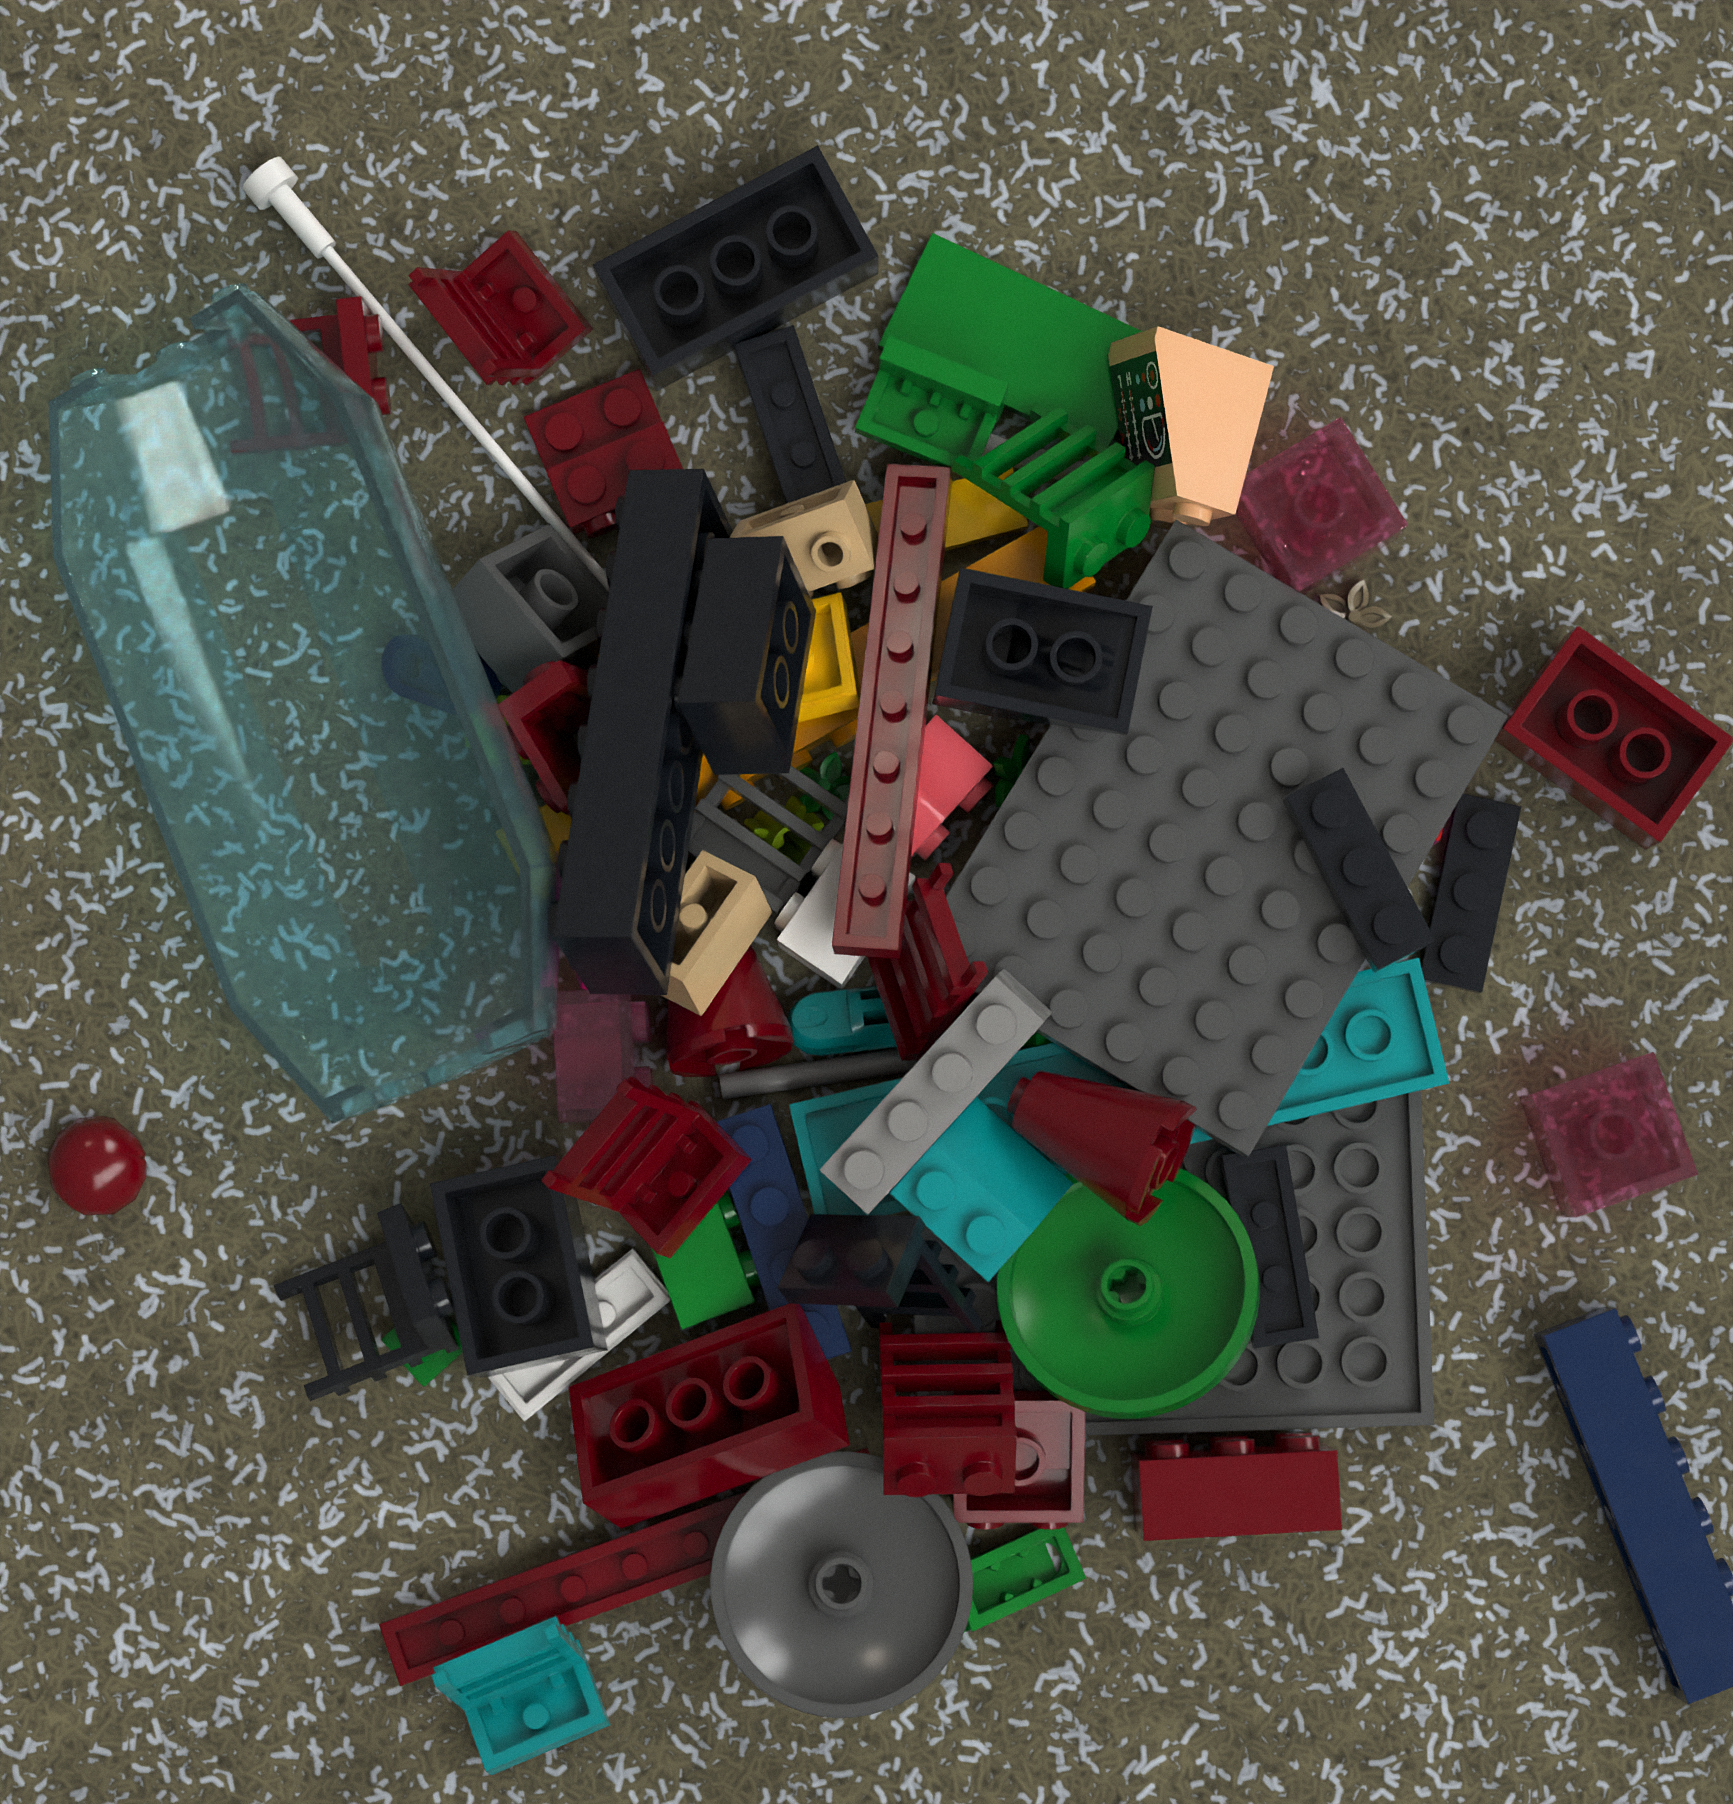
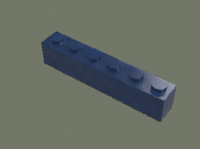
[1533,1307,1733,1704]

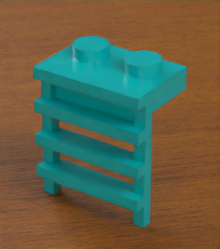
[431,1616,611,1775]

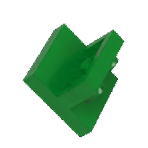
[855,335,1009,474]

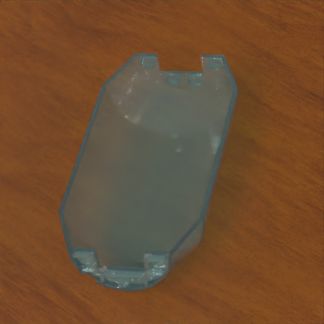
[49,283,562,1124]

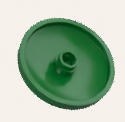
[997,1168,1260,1419]

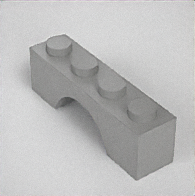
[820,969,1052,1215]

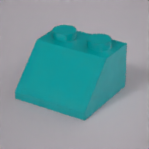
[889,1097,1073,1282]

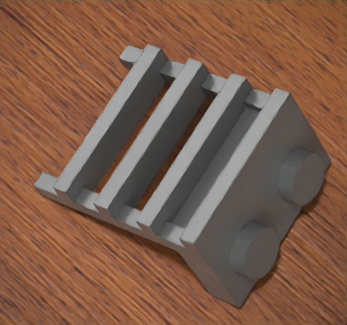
[685,766,849,921]

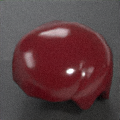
[47,1116,147,1216]

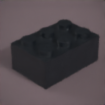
[673,536,816,775]
[430,1155,608,1378]

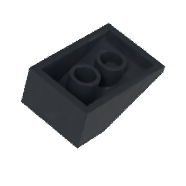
[932,567,1153,735]

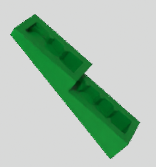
[964,1527,1087,1632]

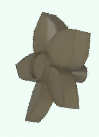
[1318,579,1392,634]

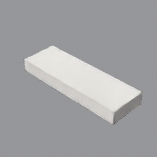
[488,1248,671,1422]

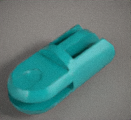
[787,985,897,1056]

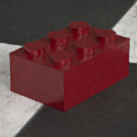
[1495,625,1733,850]
[1130,1432,1342,1541]

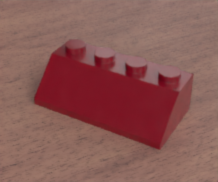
[568,1303,850,1528]

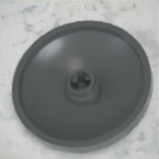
[710,1452,973,1718]

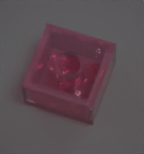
[1235,417,1408,595]
[551,990,655,1125]
[1519,1052,1698,1218]

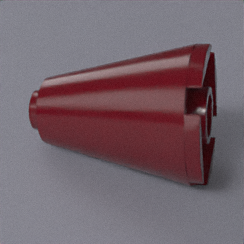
[666,944,794,1077]
[1007,1070,1197,1226]

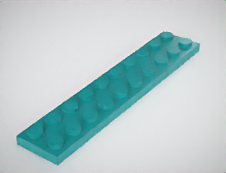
[789,958,1450,1216]

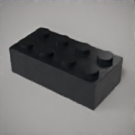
[593,145,879,391]

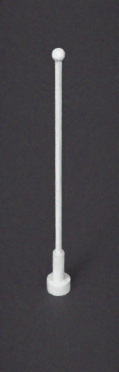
[242,157,610,592]

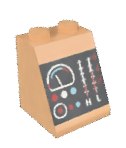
[1108,326,1274,530]

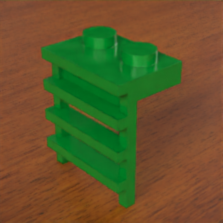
[952,405,1155,589]

